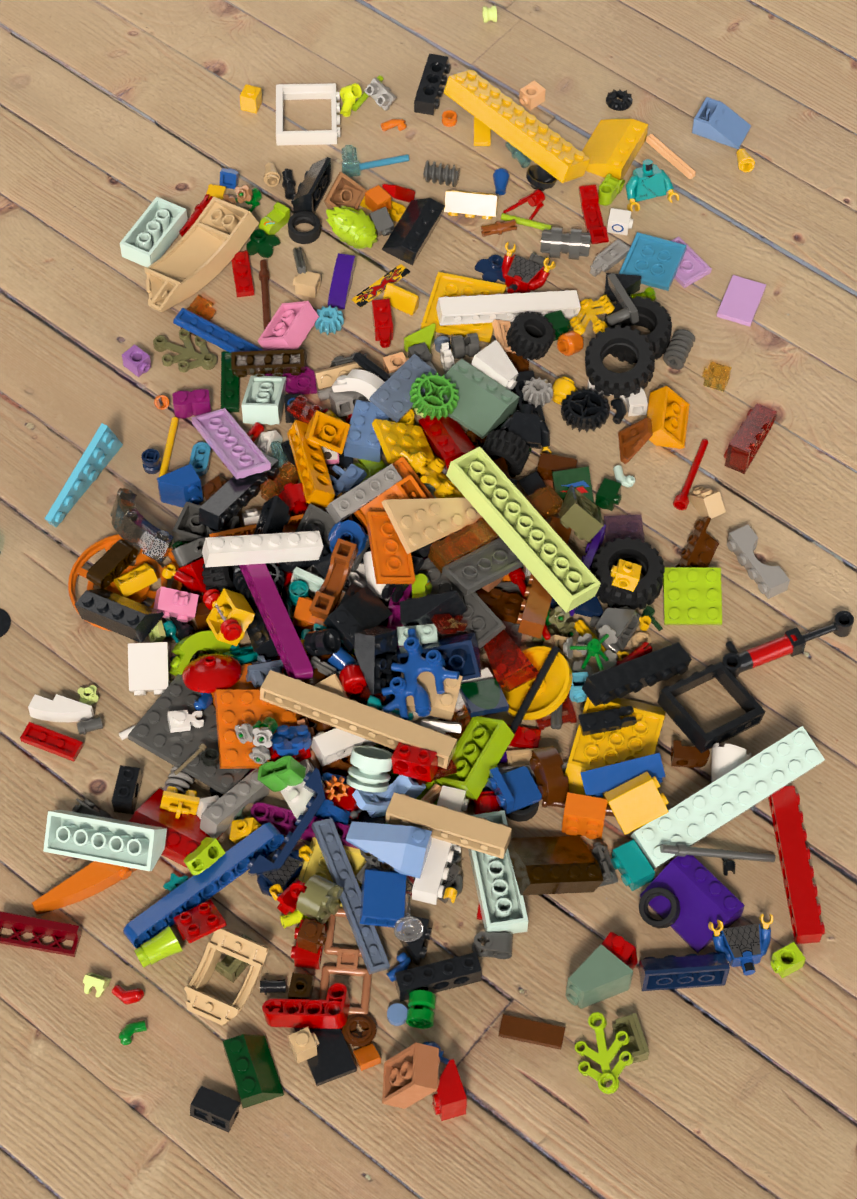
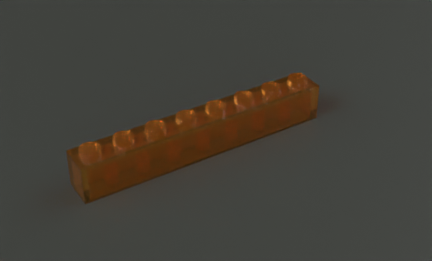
[428,485,563,573]

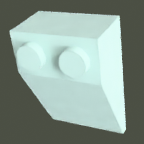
[242,376,287,425]

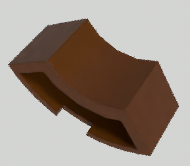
[530,746,569,805]

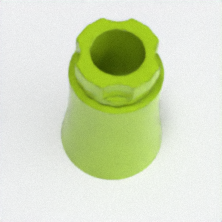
[134,925,183,968]

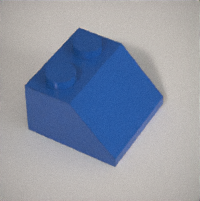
[157,464,203,508]

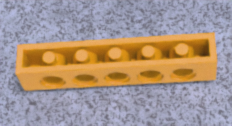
[287,420,335,508]

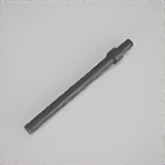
[660,844,776,862]

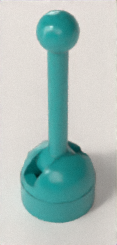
[163,621,193,657]
[367,695,414,720]

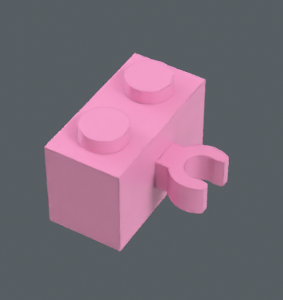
[154,586,199,622]

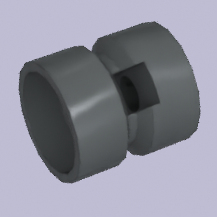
[451,333,480,359]

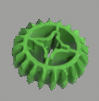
[409,371,459,420]

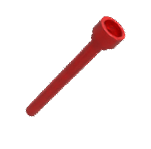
[673,439,708,510]
[508,568,551,640]

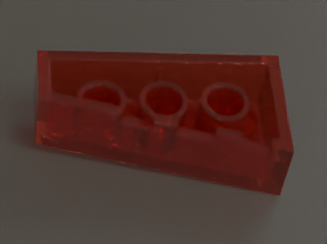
[724,403,777,474]
[484,629,539,693]

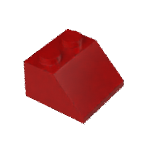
[432,1059,467,1121]

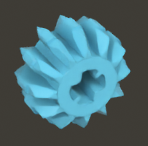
[315,305,344,336]

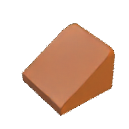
[353,1043,381,1071]

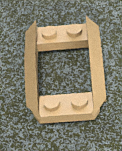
[184,928,269,1026]

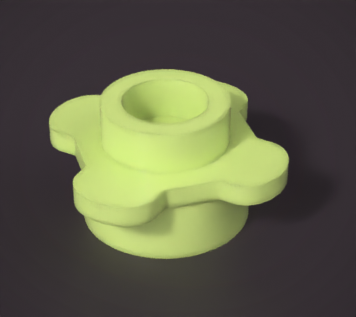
[77,685,99,705]

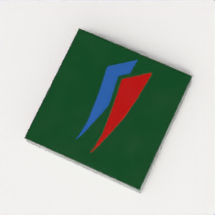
[551,466,594,509]

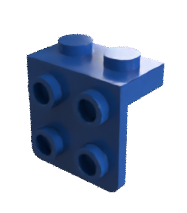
[488,766,542,814]

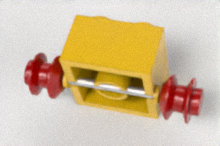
[203,588,255,646]

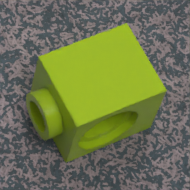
[770,942,806,978]

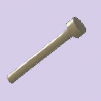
[174,743,207,775]

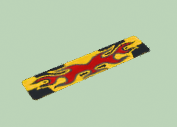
[351,264,410,307]

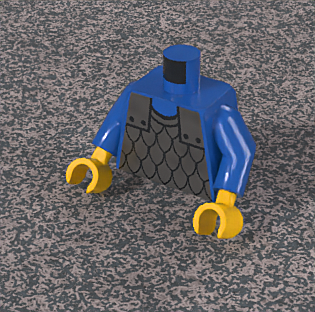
[708,913,773,975]

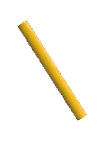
[159,417,179,477]

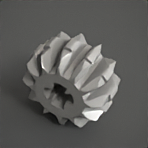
[522,376,553,407]

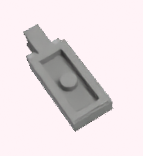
[590,239,630,277]

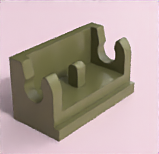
[215,934,256,983]
[612,1013,649,1064]

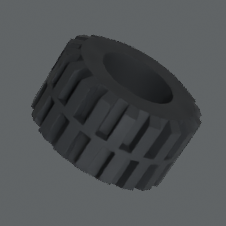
[506,311,556,360]
[482,430,530,477]
[202,564,240,594]

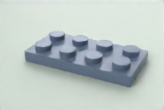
[369,354,441,422]

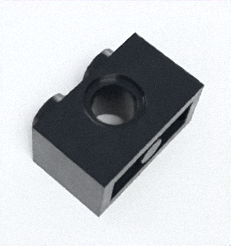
[112,765,142,814]

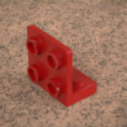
[173,900,227,943]

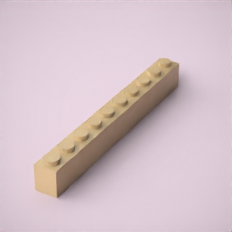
[260,670,457,769]

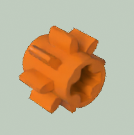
[323,775,349,801]

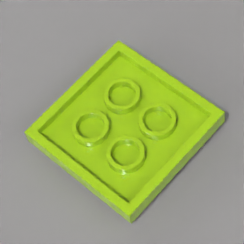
[663,567,722,625]

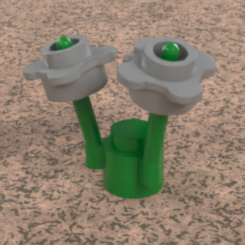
[235,717,278,765]

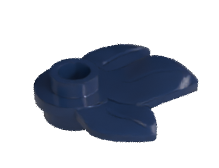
[475,255,505,283]

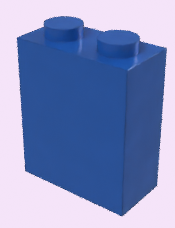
[359,868,406,928]

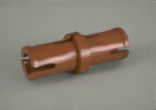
[481,219,517,237]

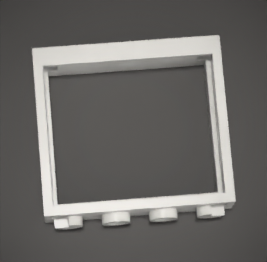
[276,83,340,146]

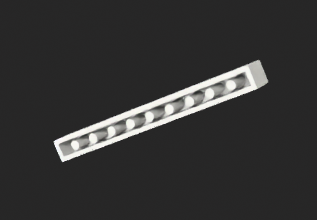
[311,667,494,766]

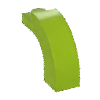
[169,631,232,676]

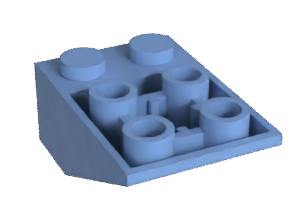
[692,97,751,150]

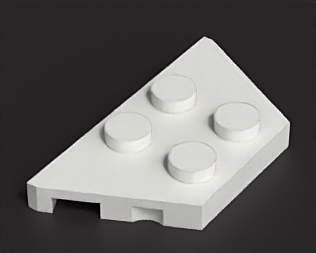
[280,759,325,819]

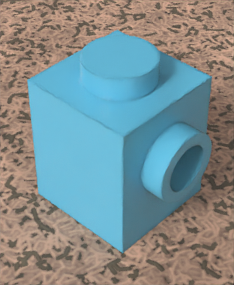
[568,672,588,703]

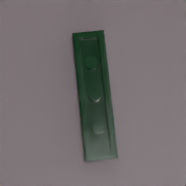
[221,351,239,413]

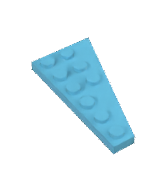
[45,423,123,527]

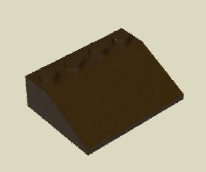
[508,836,604,896]

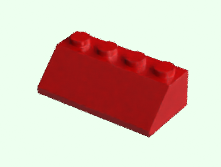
[418,415,476,471]

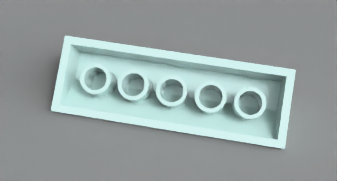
[43,810,167,871]

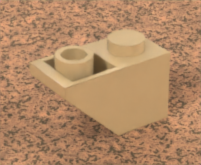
[688,486,726,519]

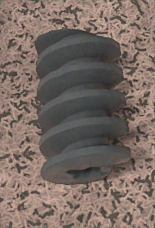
[423,160,460,187]
[663,329,695,370]

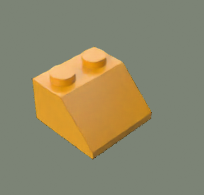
[305,410,350,454]

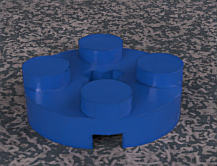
[328,520,368,557]
[271,725,312,756]
[315,800,350,825]

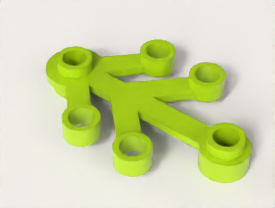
[575,1012,633,1094]

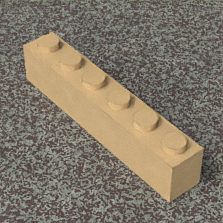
[386,792,512,859]

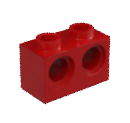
[391,743,438,783]

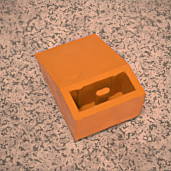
[360,474,428,516]

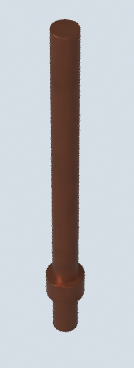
[259,260,270,330]

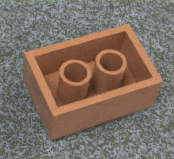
[382,1042,440,1109]

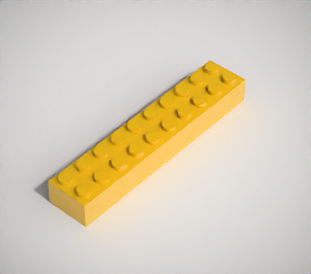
[444,70,590,183]

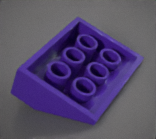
[640,855,745,954]

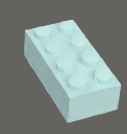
[120,197,187,268]

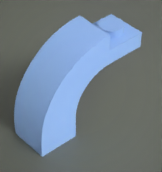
[352,775,426,817]

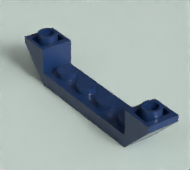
[247,768,325,876]

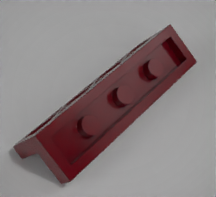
[0,911,82,957]

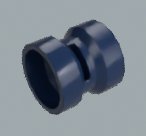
[141,449,161,474]

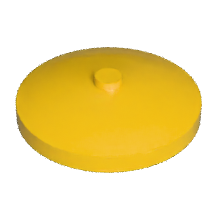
[498,646,572,720]

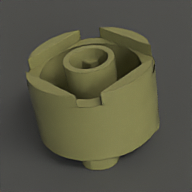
[296,874,343,925]

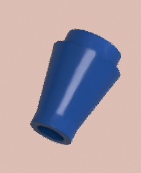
[493,169,510,195]

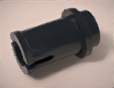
[260,978,286,995]

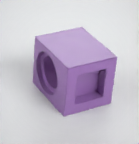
[122,344,151,377]

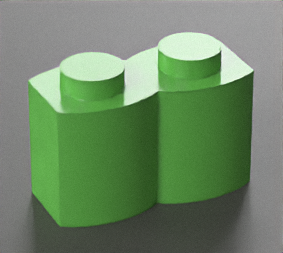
[257,756,306,792]

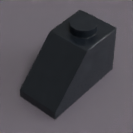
[604,273,641,302]

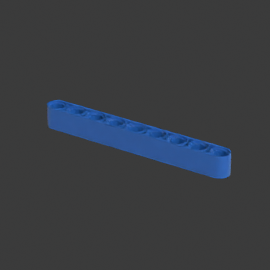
[123,822,285,948]

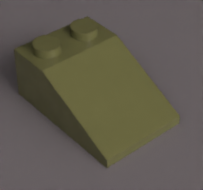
[559,485,604,542]

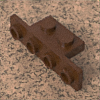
[675,516,719,568]

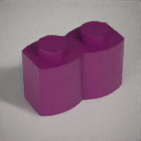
[172,389,211,418]

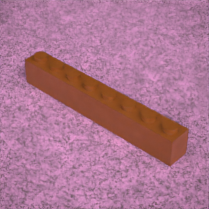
[516,516,572,639]

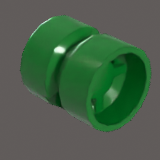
[406,990,436,1029]

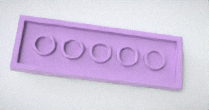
[191,408,271,479]

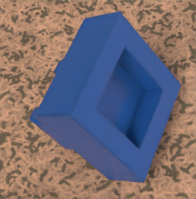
[219,168,239,190]

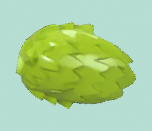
[326,206,378,249]

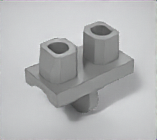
[365,78,397,111]

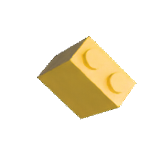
[604,772,669,835]

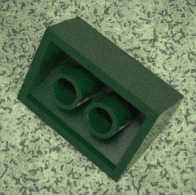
[223,1034,284,1109]

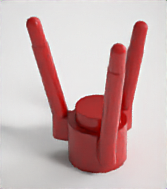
[503,189,545,220]

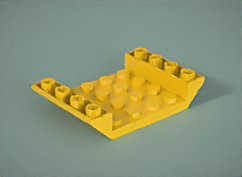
[564,697,666,804]

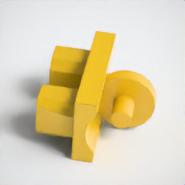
[160,786,200,819]

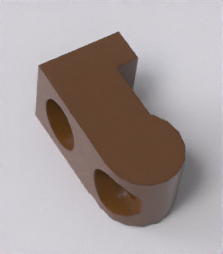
[671,740,710,768]

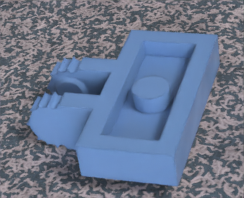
[329,463,367,498]

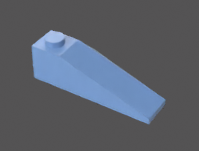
[346,821,432,879]

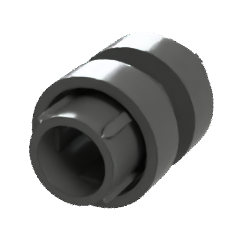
[540,226,591,260]

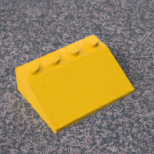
[582,119,648,180]

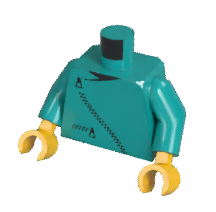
[626,159,679,212]

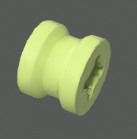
[482,6,497,23]

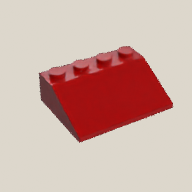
[129,788,223,868]

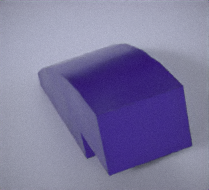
[328,253,355,309]

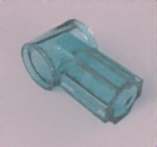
[341,145,360,177]

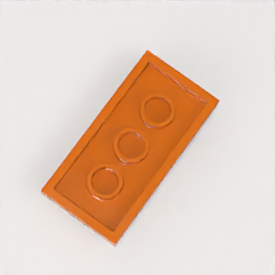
[365,511,416,584]

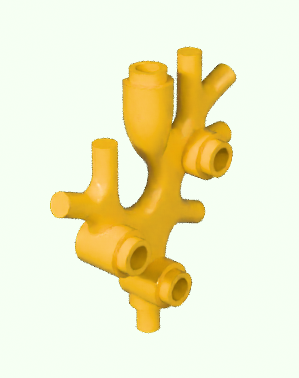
[399,450,465,498]

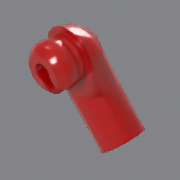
[112,985,144,1005]

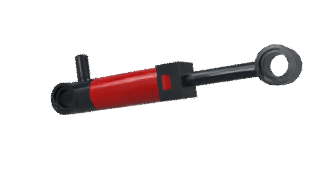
[722,611,854,678]

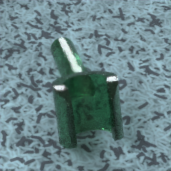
[642,606,663,632]

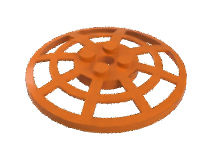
[68,533,183,631]

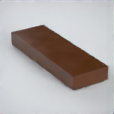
[498,1014,566,1050]

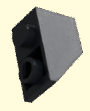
[400,914,432,965]

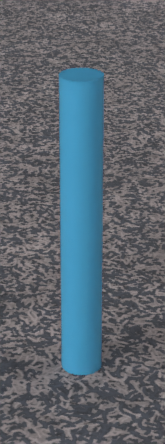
[358,154,409,170]

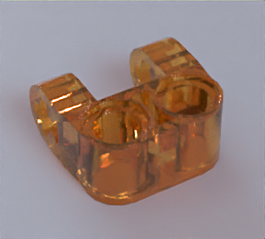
[260,462,298,501]

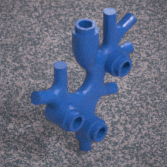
[382,629,459,720]

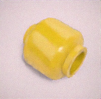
[552,377,576,405]

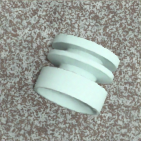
[346,746,393,792]

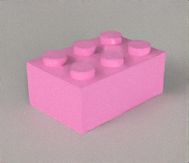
[258,301,319,351]

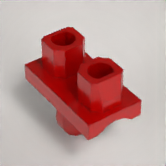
[277,878,307,915]

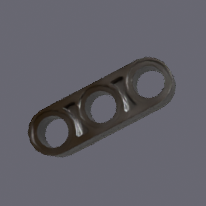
[86,539,138,589]

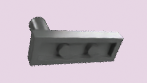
[606,272,639,326]

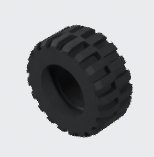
[604,296,672,365]
[585,325,655,398]
[591,537,665,610]

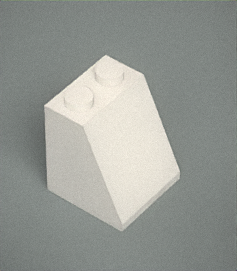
[471,340,518,391]
[128,642,171,696]

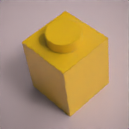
[240,84,262,114]

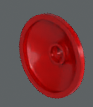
[182,653,242,693]

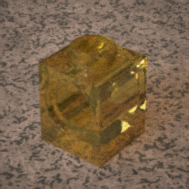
[702,361,731,392]

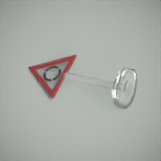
[394,875,423,942]

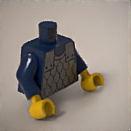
[257,845,313,901]

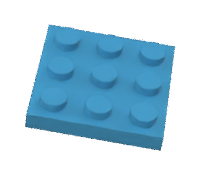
[619,232,687,291]

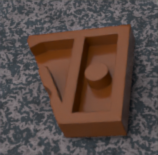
[618,417,653,464]

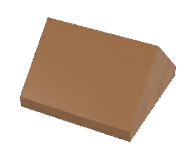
[324,172,367,210]

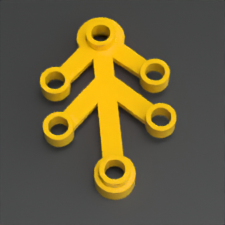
[569,295,615,335]

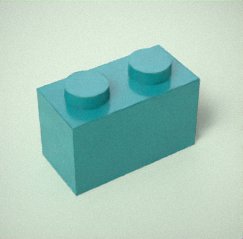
[611,839,655,891]

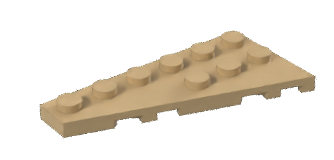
[381,498,484,554]

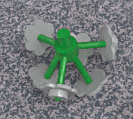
[563,625,618,676]

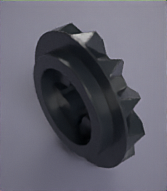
[606,89,633,111]

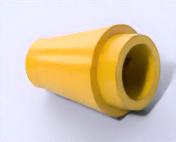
[736,148,755,172]

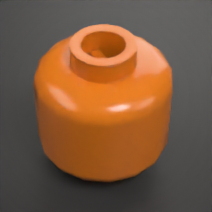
[557,330,584,356]

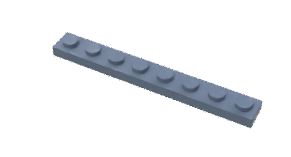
[312,818,390,975]

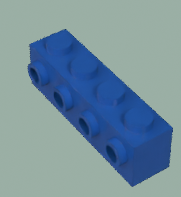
[580,753,666,798]

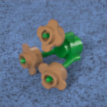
[222,184,262,213]

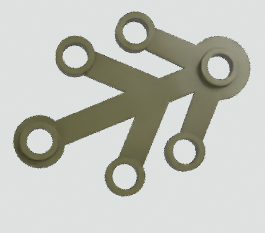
[153,329,217,373]

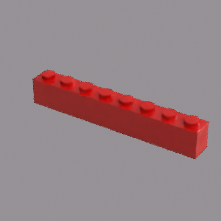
[768,786,825,944]

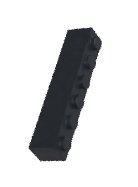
[199,453,279,531]
[582,642,692,706]

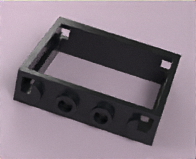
[657,662,766,753]

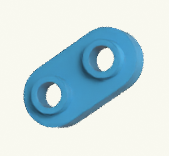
[189,442,211,476]

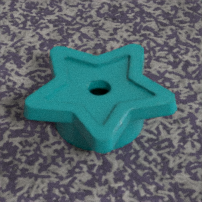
[163,873,188,892]

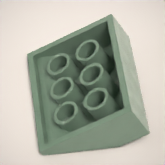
[435,359,519,439]

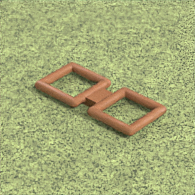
[319,908,376,1015]

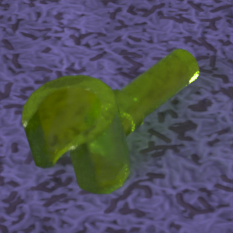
[630,287,656,301]

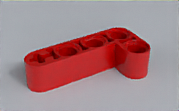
[262,983,350,1029]

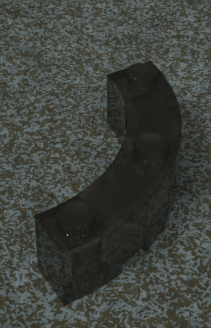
[110,488,174,563]

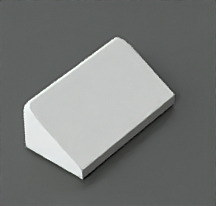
[257,430,283,459]

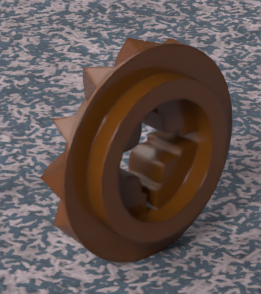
[342,1014,376,1047]

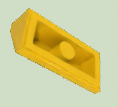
[383,282,419,315]
[113,563,158,597]

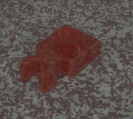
[431,614,468,634]

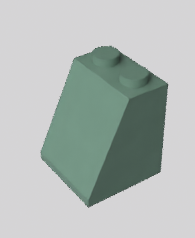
[565,944,633,1009]

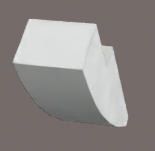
[28,694,94,723]

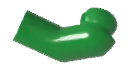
[119,1020,147,1045]

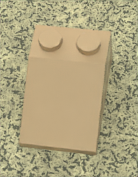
[400,672,463,721]

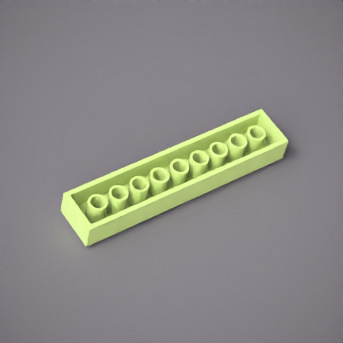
[446,447,601,613]

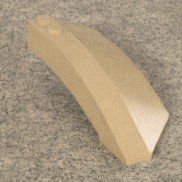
[144,197,259,312]

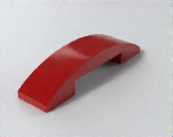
[579,184,609,244]

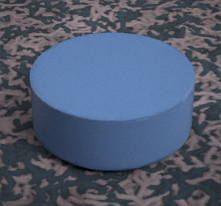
[387,1003,407,1026]

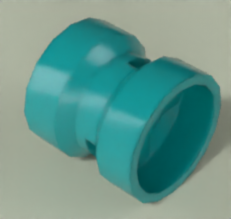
[289,580,309,606]

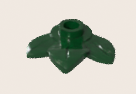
[246,229,280,258]

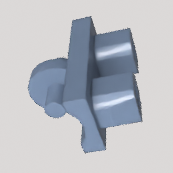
[246,655,283,688]

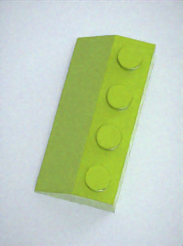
[435,716,515,800]

